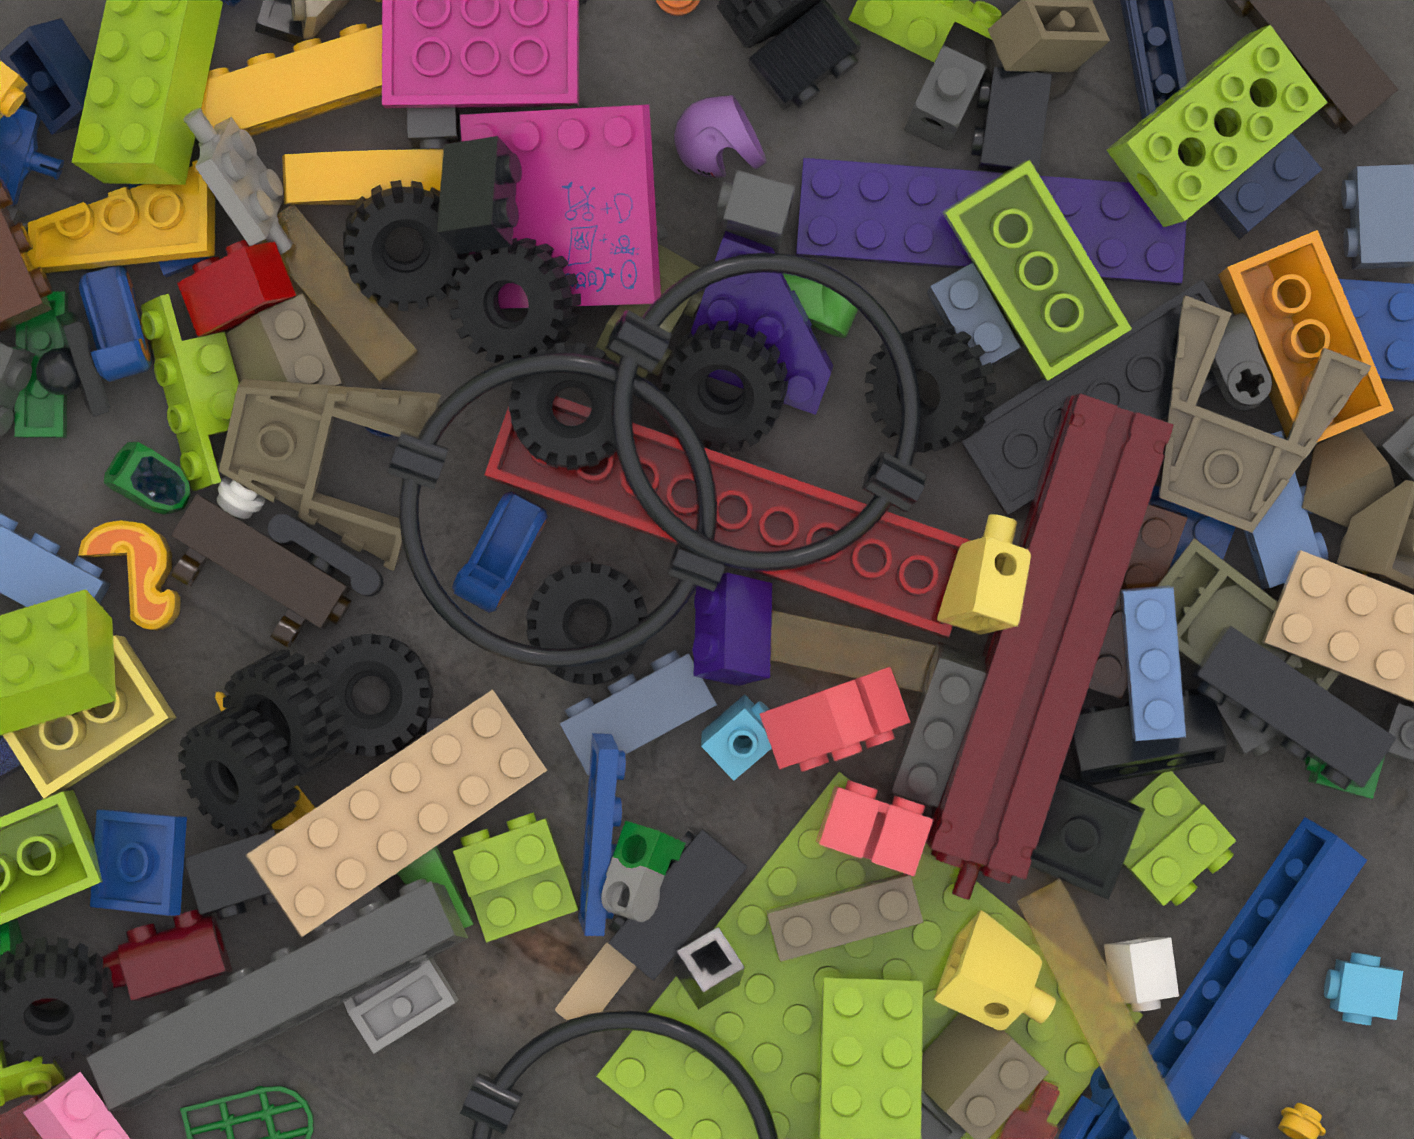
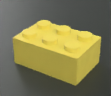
[3,635,177,799]

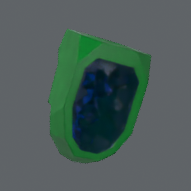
[104,442,190,515]

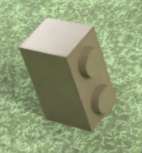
[988,0,1110,72]

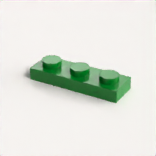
[14,291,68,438]

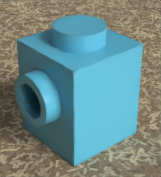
[701,694,772,781]
[1324,952,1403,1025]

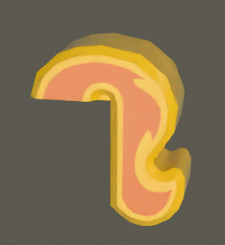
[78,520,180,631]

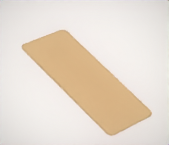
[555,942,636,1020]

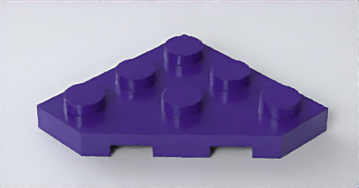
[690,231,833,415]

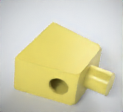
[937,514,1031,635]
[934,910,1056,1030]

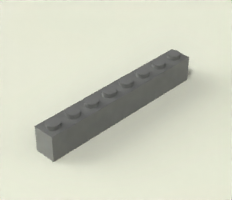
[86,879,468,1112]

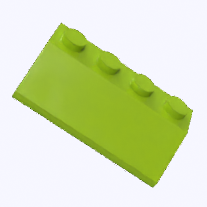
[0,790,102,925]

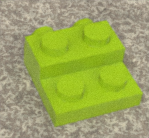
[1124,771,1236,906]
[453,812,579,943]

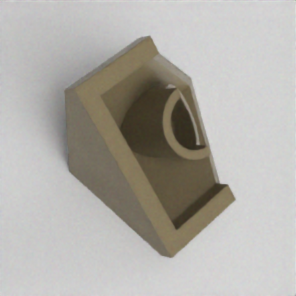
[1302,425,1395,528]

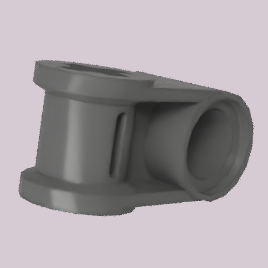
[1210,313,1272,412]

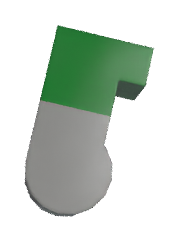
[602,821,686,922]

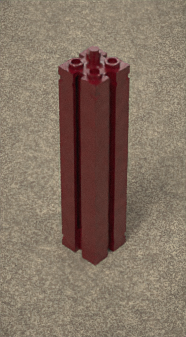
[925,394,1174,900]

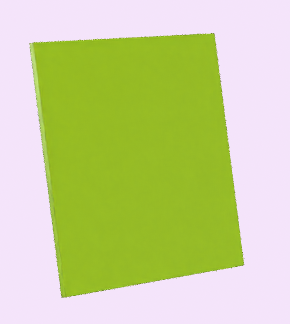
[596,772,1143,1139]

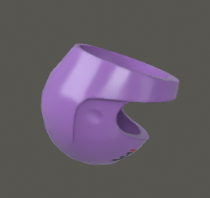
[674,95,767,178]

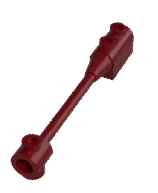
[32,909,233,1006]

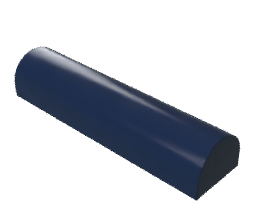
[1120,0,1187,120]

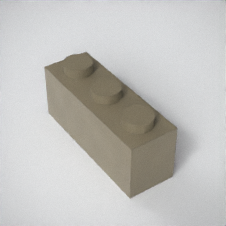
[766,873,924,962]

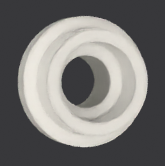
[217,476,265,519]

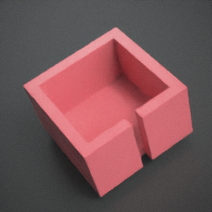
[760,666,910,772]
[816,780,933,876]

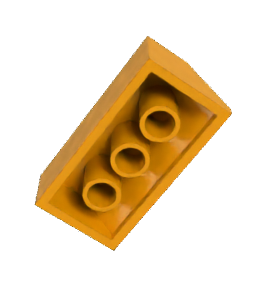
[1218,230,1394,443]

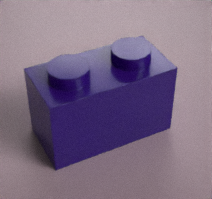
[693,573,772,686]

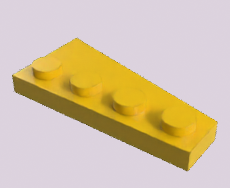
[27,160,215,273]

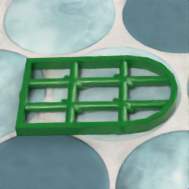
[180,1085,314,1139]

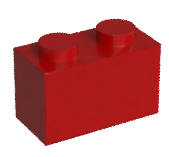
[177,240,296,337]

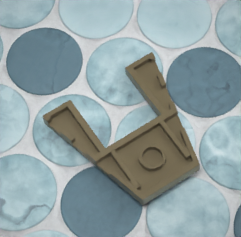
[1158,295,1371,533]
[219,379,441,571]

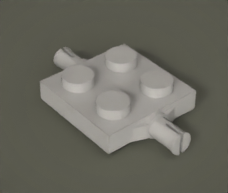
[183,108,293,254]

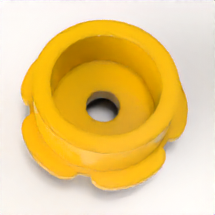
[1278,1103,1326,1139]

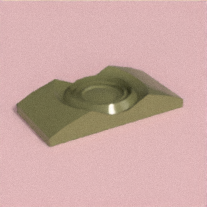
[1156,538,1340,690]

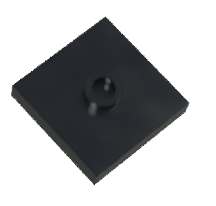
[1030,773,1145,900]

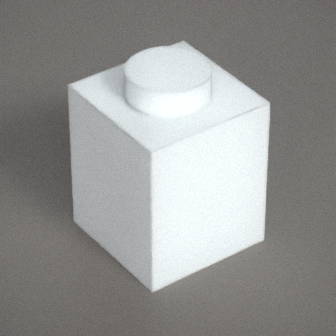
[1104,937,1179,1012]

